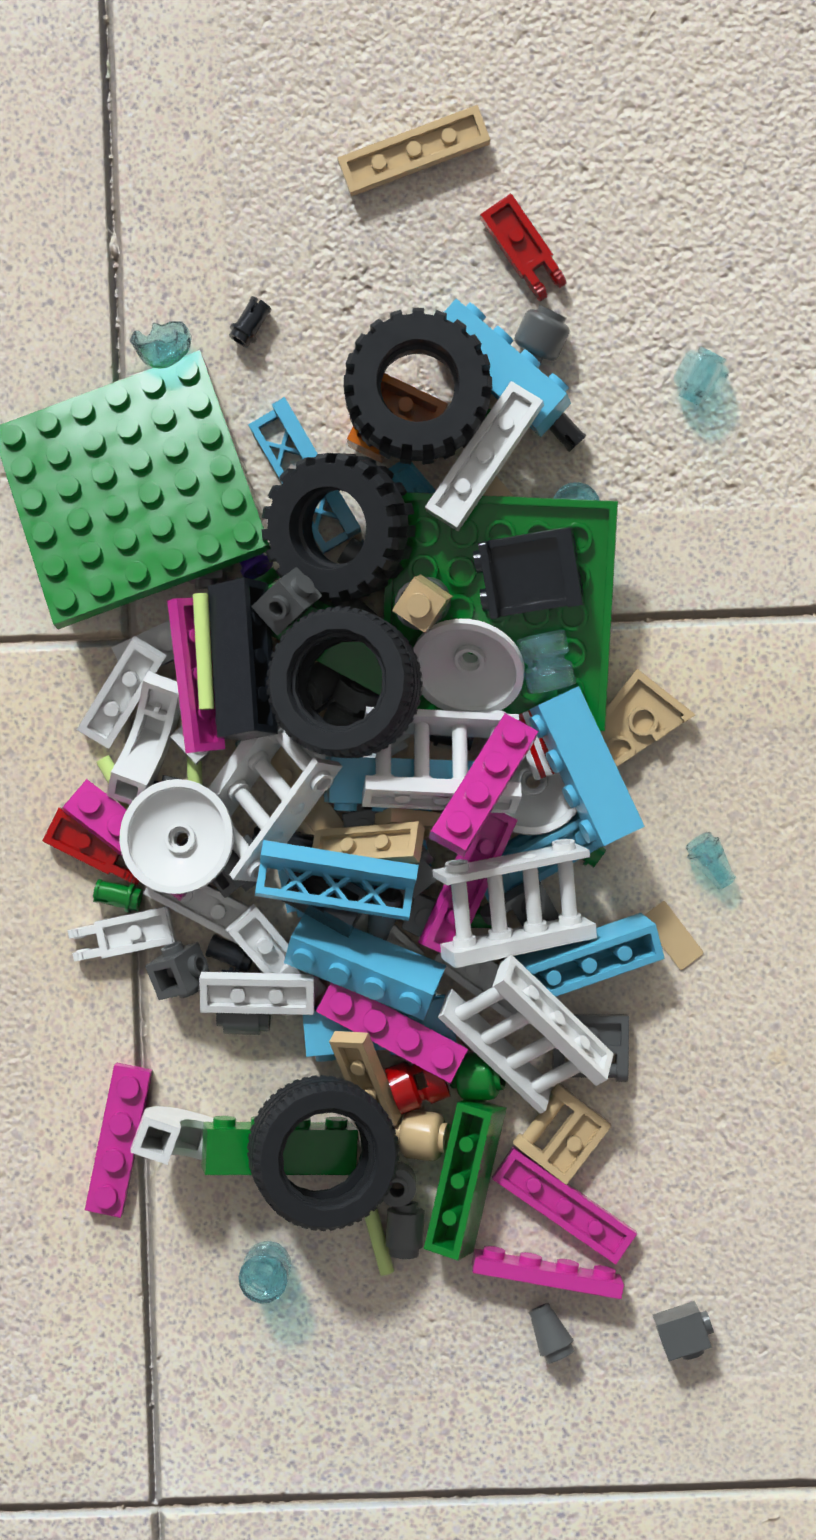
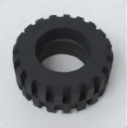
[343,308,492,465]
[261,453,416,602]

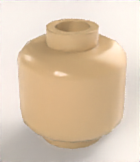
[395,1110,451,1161]

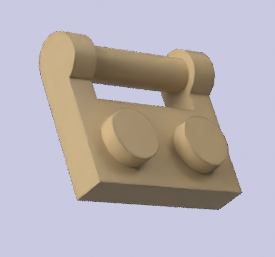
[513,1083,612,1185]

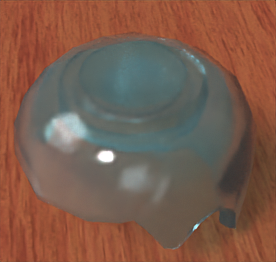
[130,321,192,369]

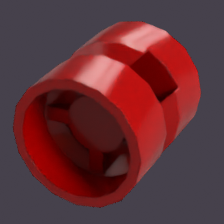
[385,1061,451,1115]

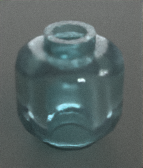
[673,346,730,405]

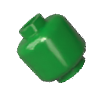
[450,1052,506,1101]

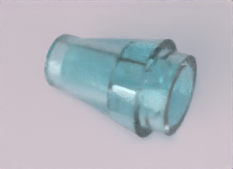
[686,832,736,889]

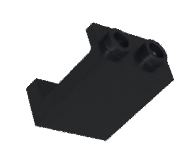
[473,526,585,620]

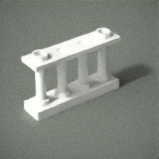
[362,707,522,814]
[208,722,342,882]
[432,839,597,968]
[438,955,614,1114]

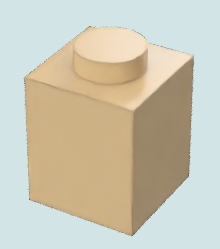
[392,574,453,633]

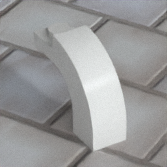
[107,671,181,805]
[131,1106,213,1165]

